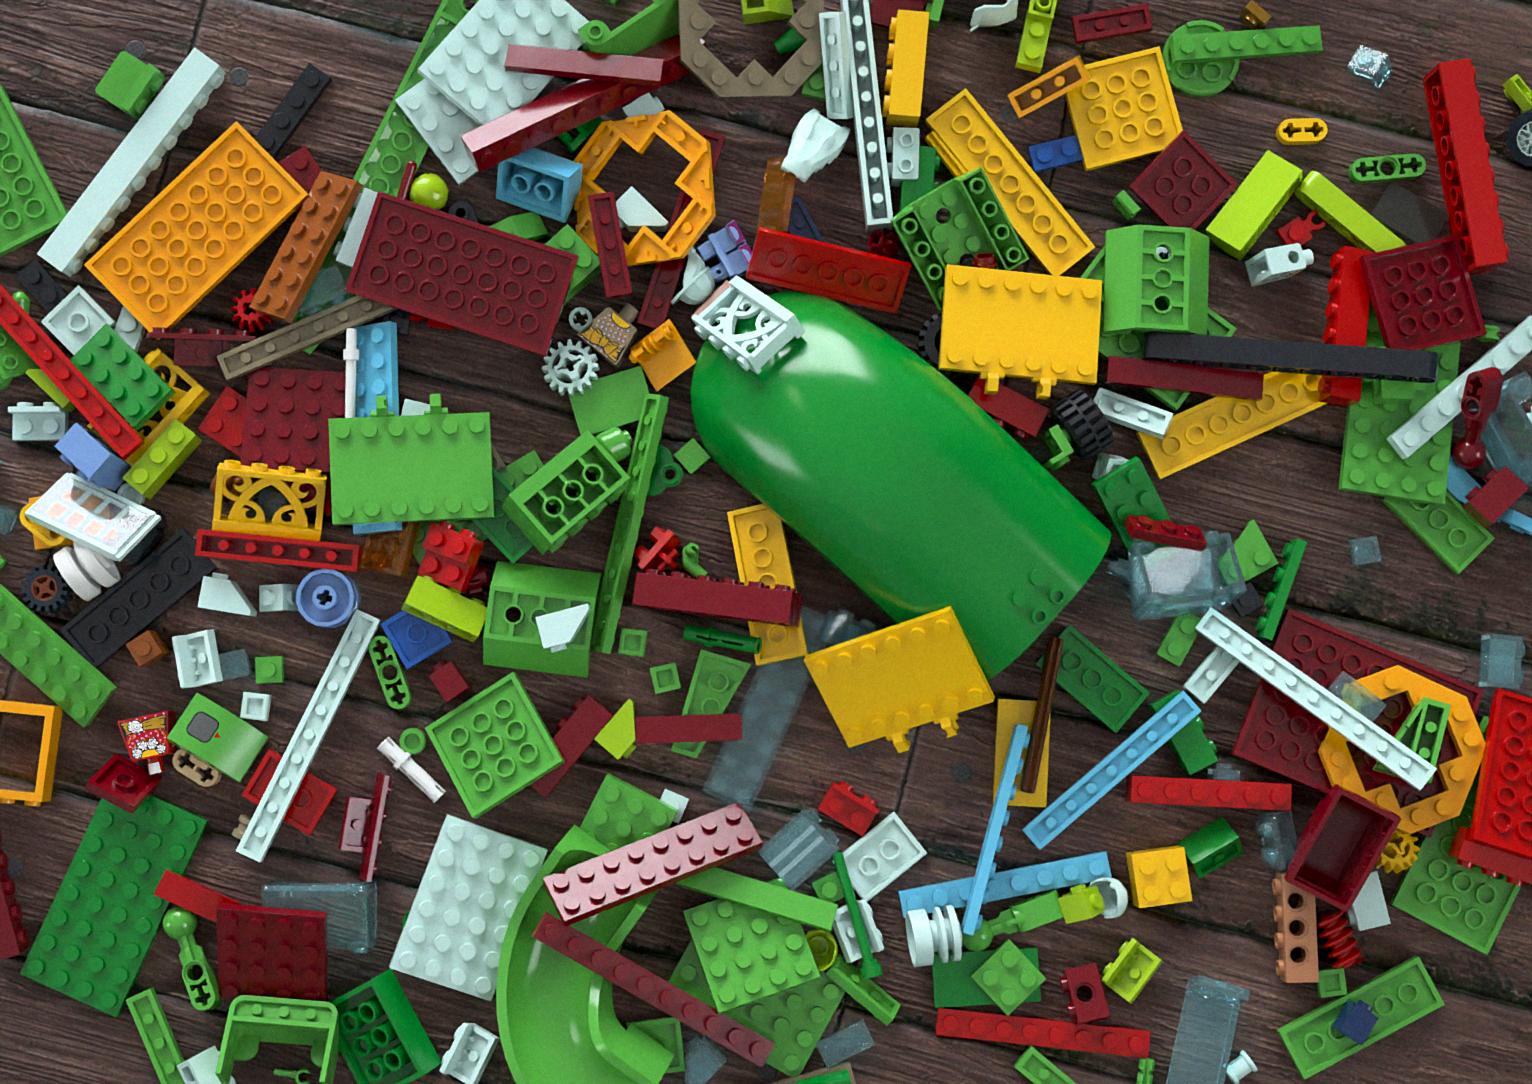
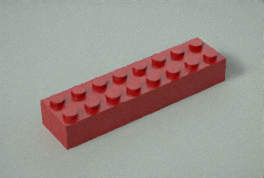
[1422,58,1509,276]

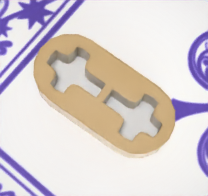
[172,749,221,787]

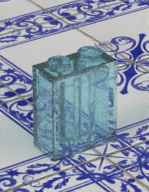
[757,808,840,891]

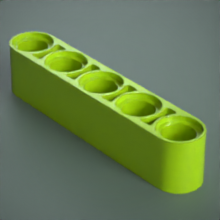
[1294,171,1407,253]

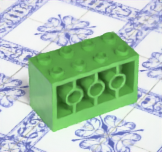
[501,430,630,555]

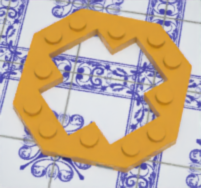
[574,110,716,267]
[1318,665,1486,834]

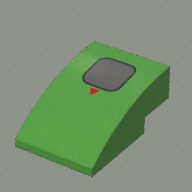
[167,693,269,783]

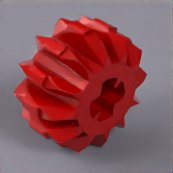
[230,288,274,333]

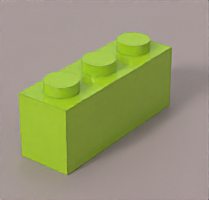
[122,418,202,500]
[401,576,487,642]

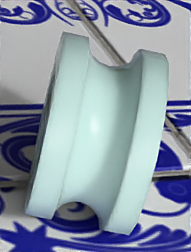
[569,307,593,332]

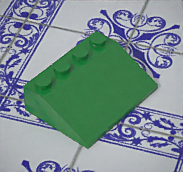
[330,968,441,1084]

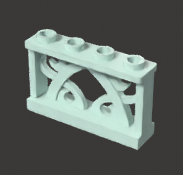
[691,275,805,374]

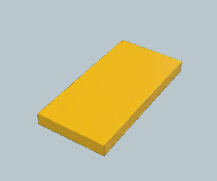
[993,699,1051,808]

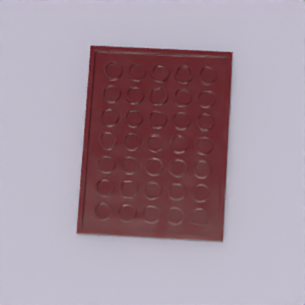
[1231,608,1484,838]

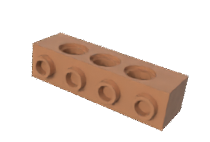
[1272,872,1319,983]

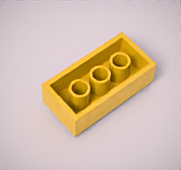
[882,9,929,127]

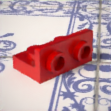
[817,780,880,837]

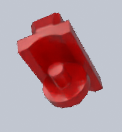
[633,526,682,572]

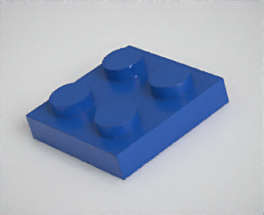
[380,611,453,669]

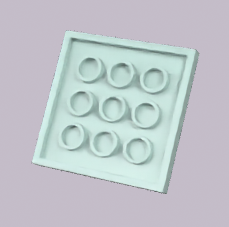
[395,79,480,185]

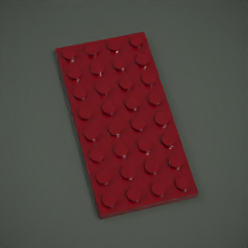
[345,191,580,357]

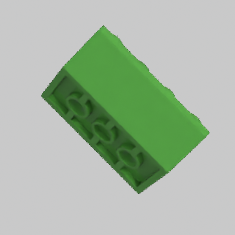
[890,167,1029,312]
[1103,225,1209,335]
[483,561,602,678]

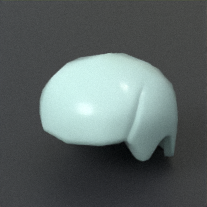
[1089,877,1128,919]

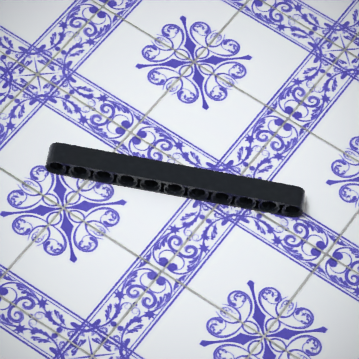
[1142,332,1439,383]

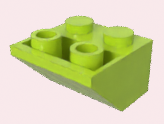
[740,0,794,25]

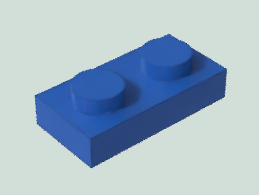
[1027,135,1083,173]

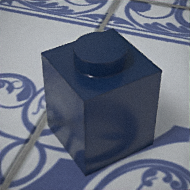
[1332,999,1379,1045]

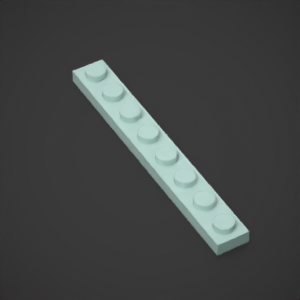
[1387,315,1532,459]

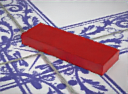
[153,869,240,923]

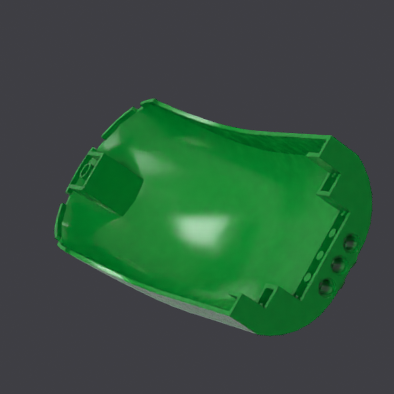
[690,291,1111,681]

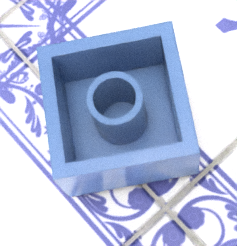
[55,423,131,492]

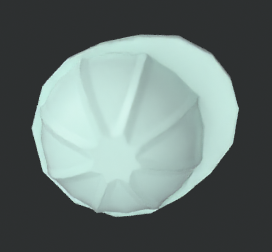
[671,247,715,305]

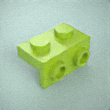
[1101,938,1163,1004]

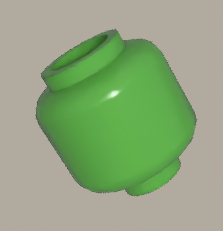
[595,426,633,462]

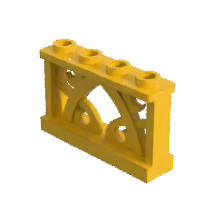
[87,349,211,467]
[212,460,327,541]

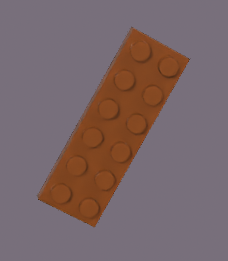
[249,171,363,323]

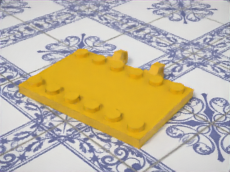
[938,264,1102,400]
[804,606,995,753]

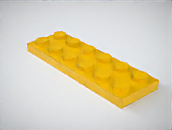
[727,504,809,666]

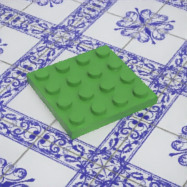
[425,672,565,819]
[683,877,820,1015]

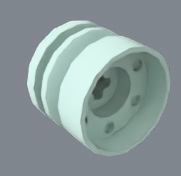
[905,905,962,967]

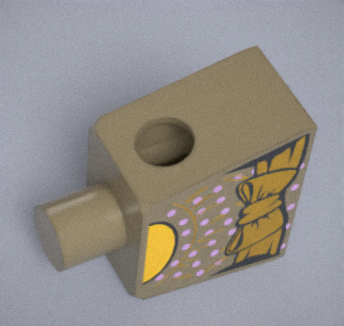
[577,303,639,369]

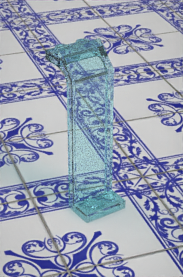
[1166,975,1251,1084]

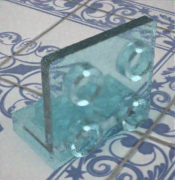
[1256,811,1297,871]

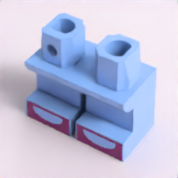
[697,220,752,283]

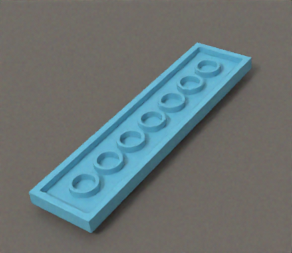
[353,321,402,535]

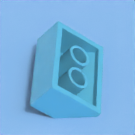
[496,147,583,223]

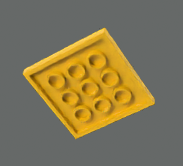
[1064,46,1183,171]

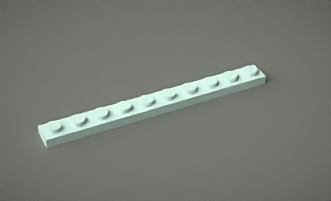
[1195,607,1437,792]
[236,609,381,863]

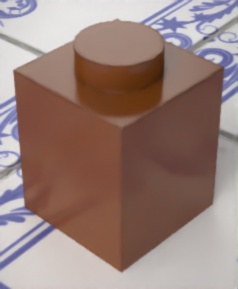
[125,630,171,668]

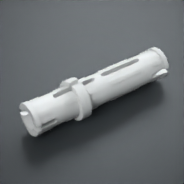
[377,737,446,803]

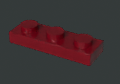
[1071,3,1153,44]
[1124,515,1207,552]

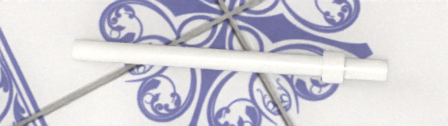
[343,328,359,418]

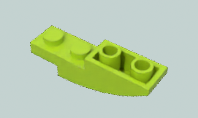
[1015,0,1057,73]

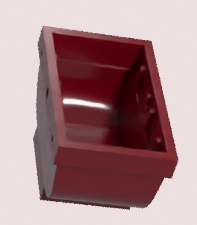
[1284,784,1401,913]

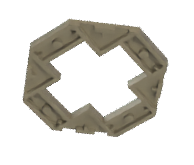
[678,0,824,98]

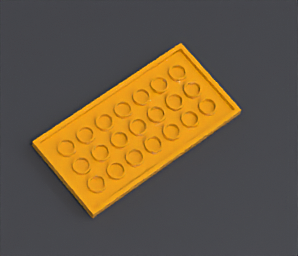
[84,121,309,340]

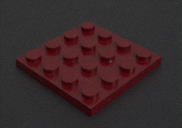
[1359,235,1487,351]
[240,367,346,475]
[216,903,328,1002]

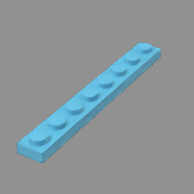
[1022,691,1201,850]
[961,724,1030,935]
[898,851,1112,918]

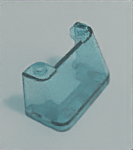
[1464,371,1532,487]
[1128,531,1247,621]
[261,881,377,953]

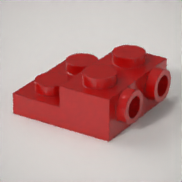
[417,521,485,592]

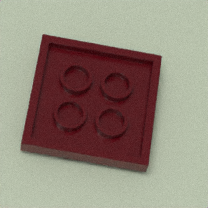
[1128,130,1238,230]

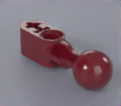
[1451,367,1503,470]

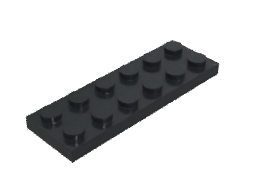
[60,528,218,669]

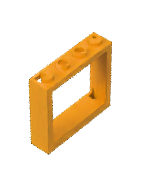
[0,700,63,807]

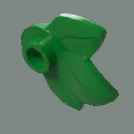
[647,444,683,496]

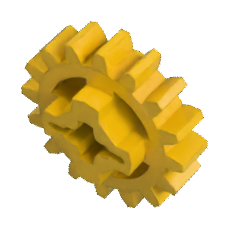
[1375,828,1420,874]

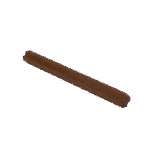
[1020,637,1064,794]

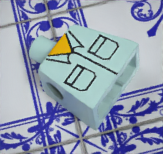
[1245,243,1314,287]

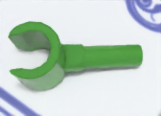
[274,1067,311,1084]

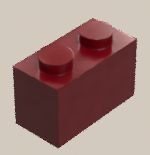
[1461,466,1529,528]

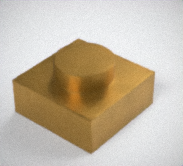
[1239,0,1271,30]

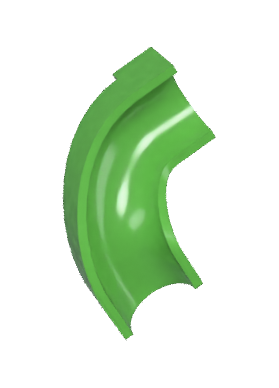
[496,825,674,1084]

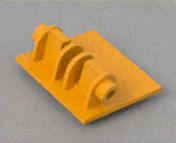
[629,319,697,392]

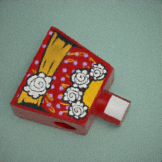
[118,711,176,775]

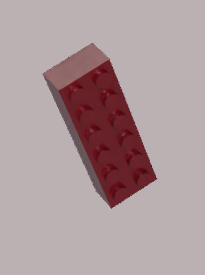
[632,569,803,628]

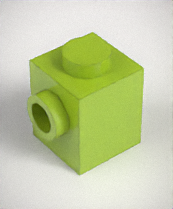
[1057,884,1106,924]

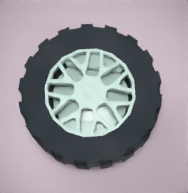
[1506,109,1532,167]

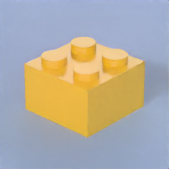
[1126,845,1192,908]

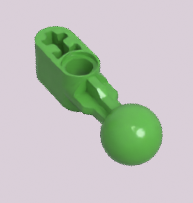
[960,889,1064,951]
[163,906,222,1010]

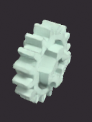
[542,339,600,397]

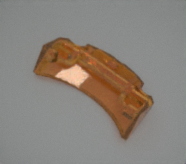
[756,156,796,235]

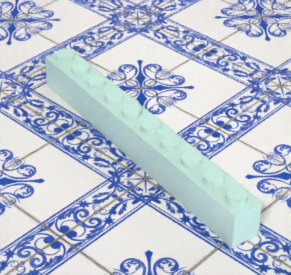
[840,0,893,232]
[37,47,226,277]

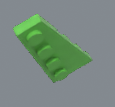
[671,650,751,758]

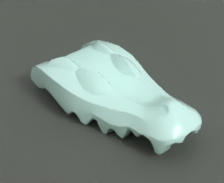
[781,108,851,183]

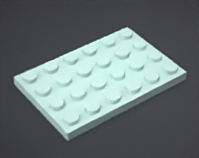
[417,0,589,126]
[389,814,548,1001]

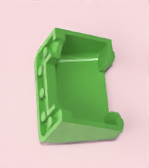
[578,0,679,56]

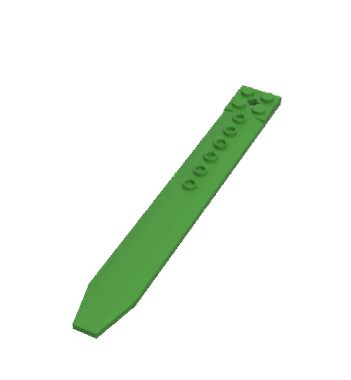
[290,0,479,355]

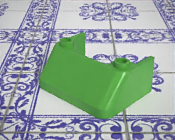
[215,995,339,1084]

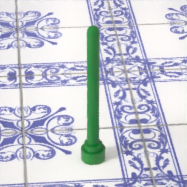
[833,851,883,979]

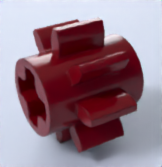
[867,228,899,258]
[467,563,489,595]

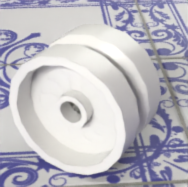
[53,533,121,602]

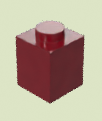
[429,660,472,703]

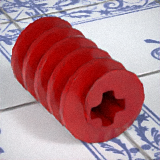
[1316,909,1365,968]

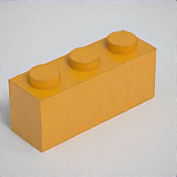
[1007,55,1091,118]

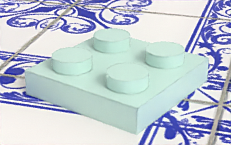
[41,285,117,355]

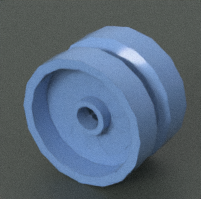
[296,569,361,628]

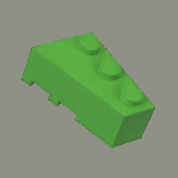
[1372,697,1451,785]

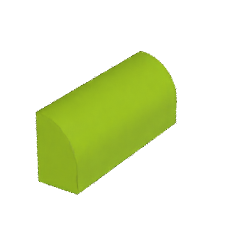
[1206,150,1303,261]

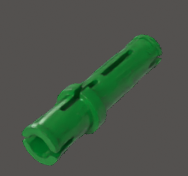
[683,624,762,654]

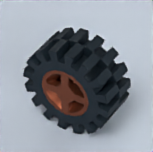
[20,565,74,613]

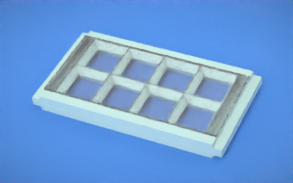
[25,473,161,562]

